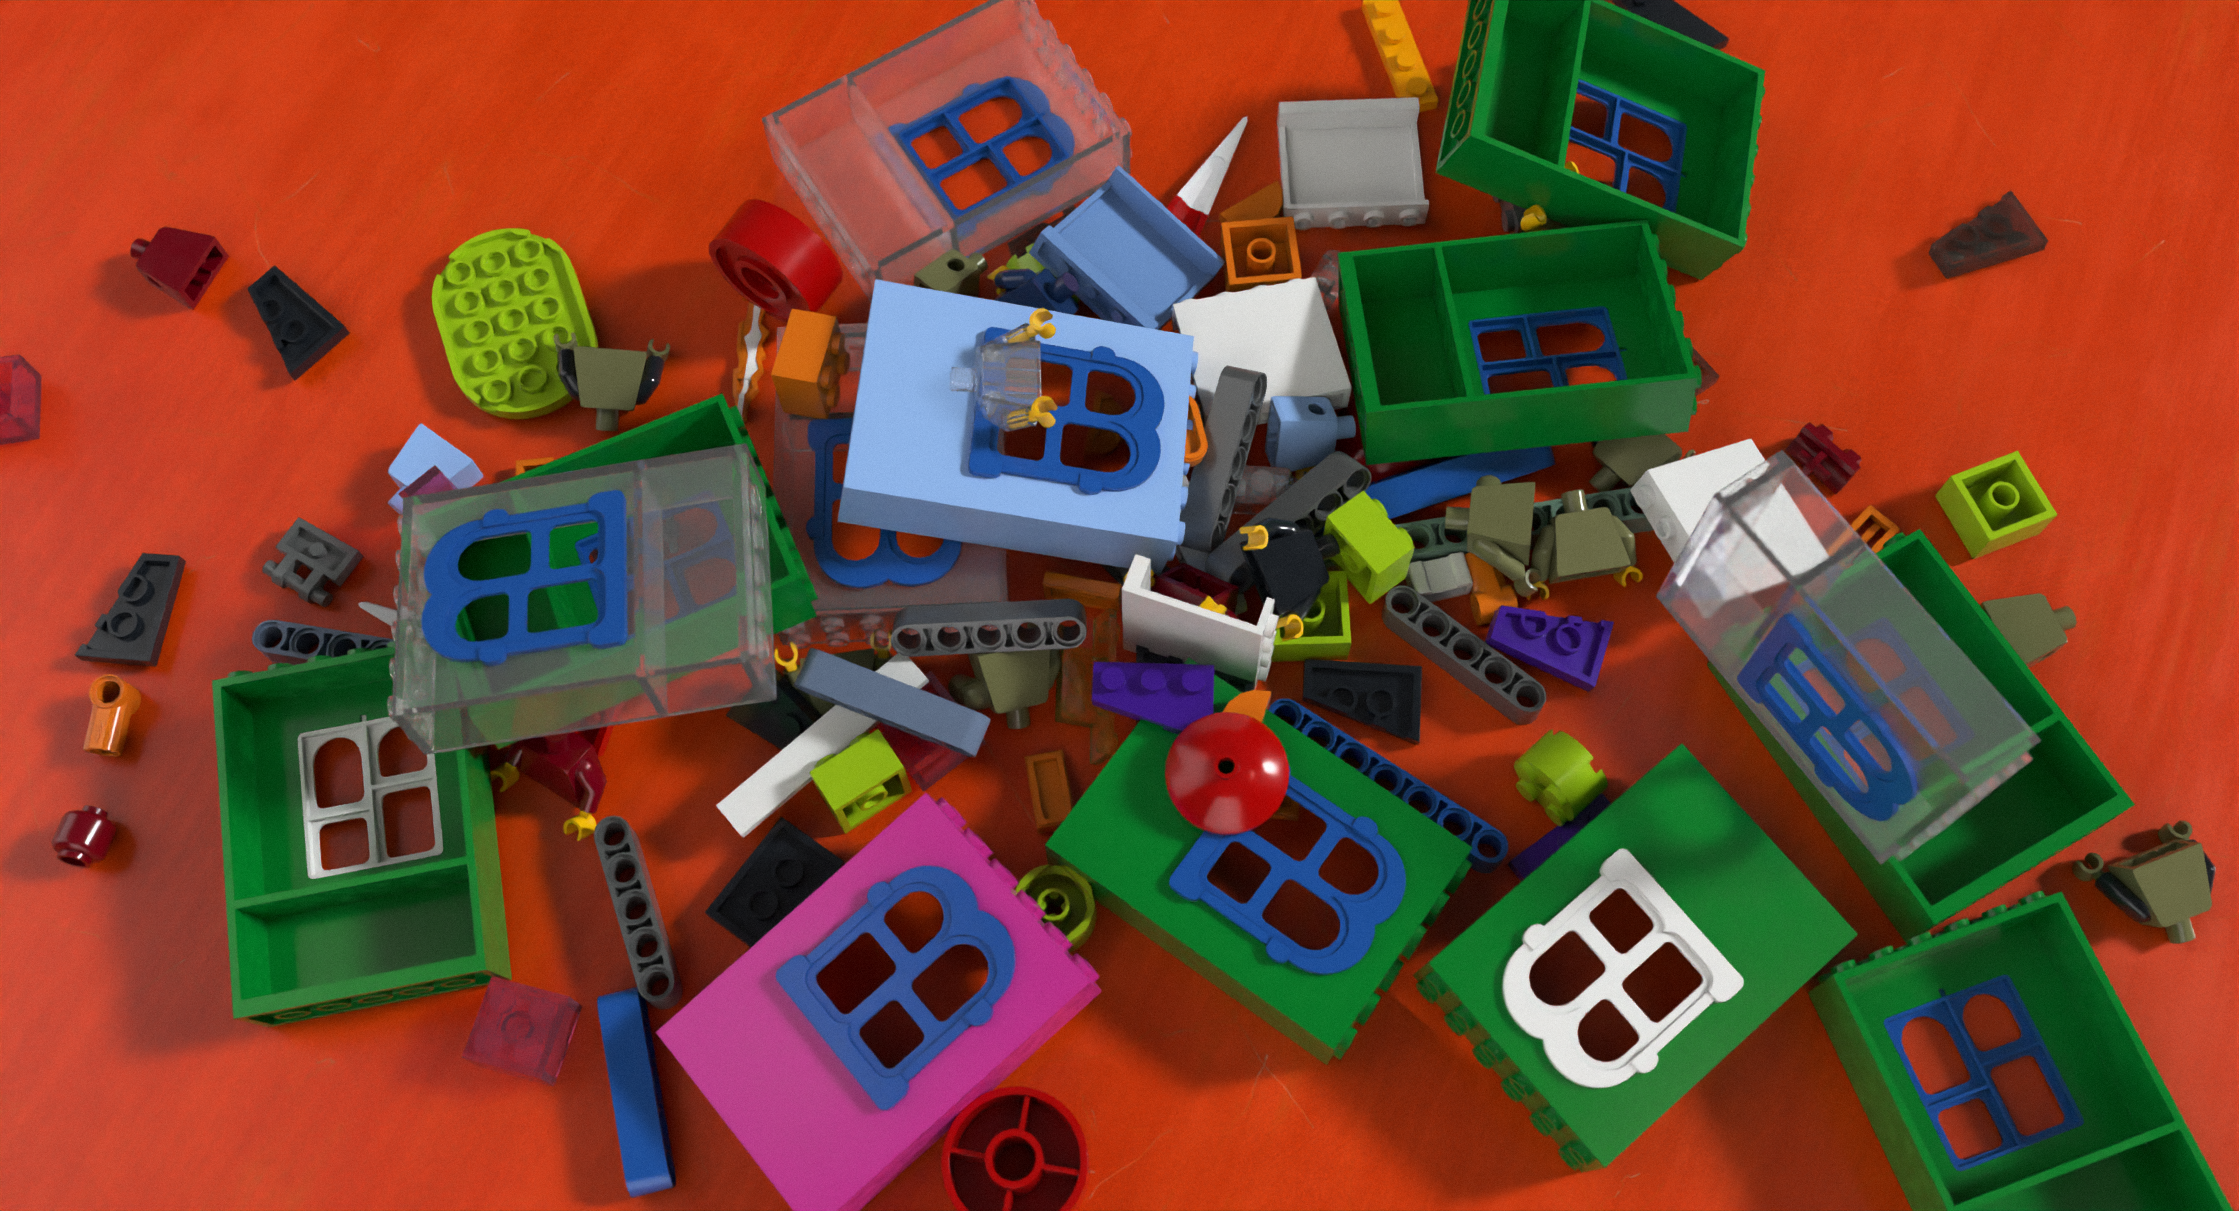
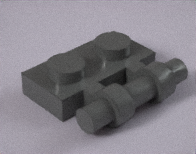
[262,517,364,607]

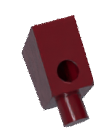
[130,227,229,310]

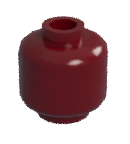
[51,805,117,868]

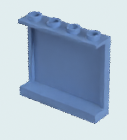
[1029,165,1225,330]

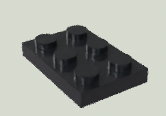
[705,817,845,948]

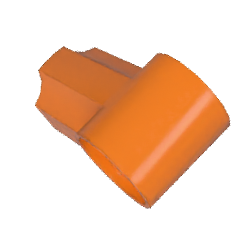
[1464,552,1518,626]
[83,674,141,757]

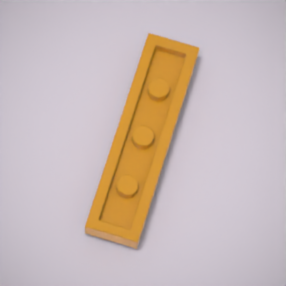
[1362,0,1438,112]

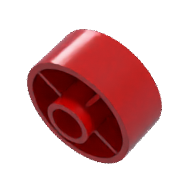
[709,199,843,323]
[941,1086,1090,1211]

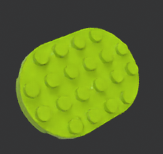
[432,228,598,419]

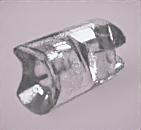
[1310,250,1341,310]

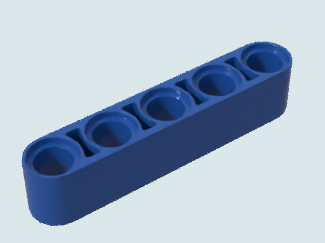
[597,987,676,1198]

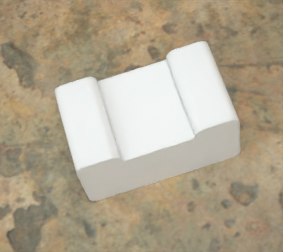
[1405,552,1473,602]

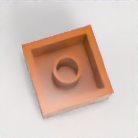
[1220,216,1302,293]
[771,309,850,419]

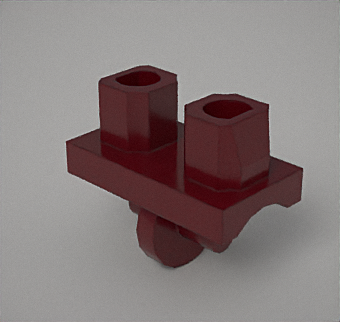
[1785,422,1861,495]

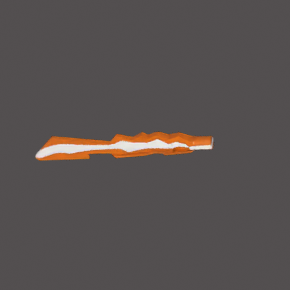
[732,296,770,422]

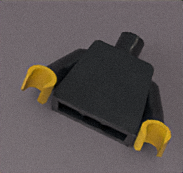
[1239,517,1340,642]

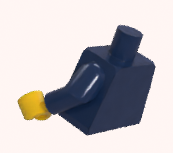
[987,265,1079,315]

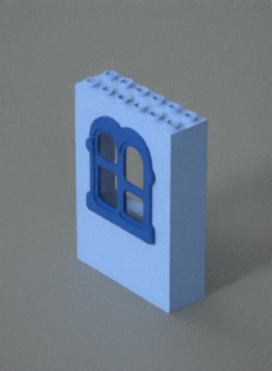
[837,279,1198,573]

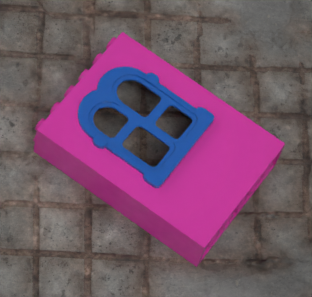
[656,793,1102,1211]

